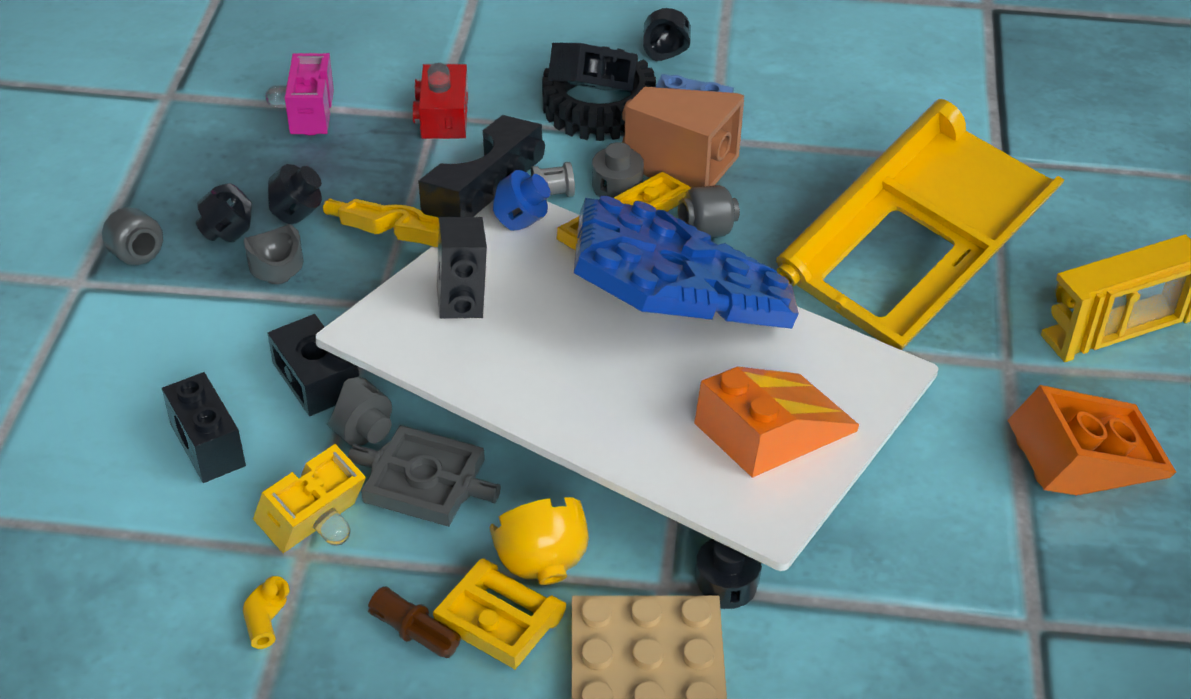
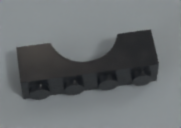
[418,115,545,218]

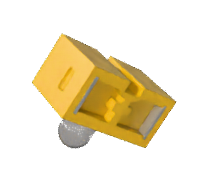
[253,444,366,554]

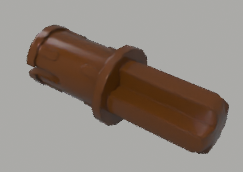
[368,586,461,658]

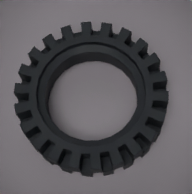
[542,46,656,141]

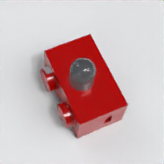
[413,62,468,139]

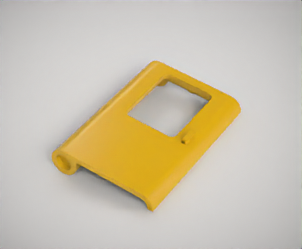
[776,99,1065,350]

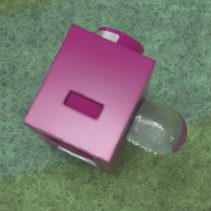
[266,53,334,136]

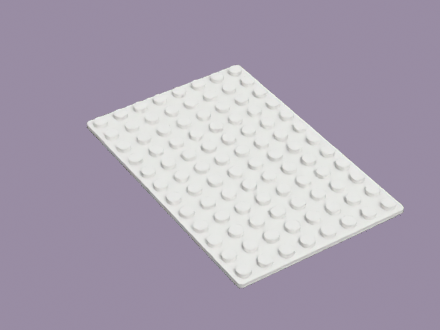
[316,200,938,571]

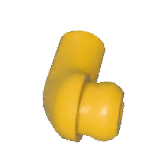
[242,576,290,649]

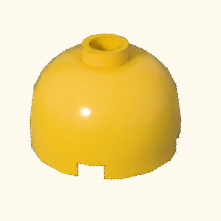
[489,497,589,585]

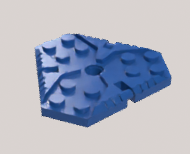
[573,196,799,329]

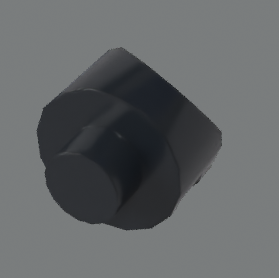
[643,8,691,61]
[268,164,322,224]
[196,183,252,242]
[695,539,762,609]

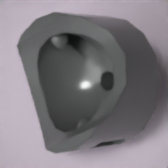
[592,142,644,198]
[244,224,304,284]
[326,377,392,446]

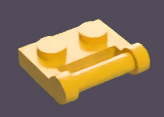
[433,558,566,670]

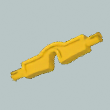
[323,198,439,247]

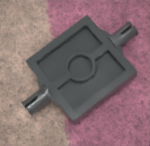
[348,425,501,527]

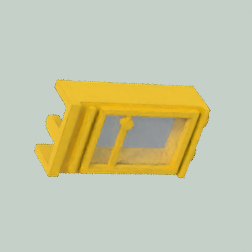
[1041,234,1191,363]

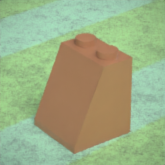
[622,87,744,188]

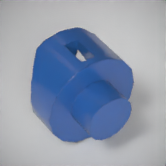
[493,170,551,231]

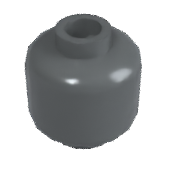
[678,185,740,238]
[102,207,163,265]

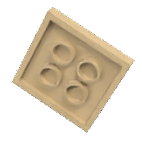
[572,596,727,699]

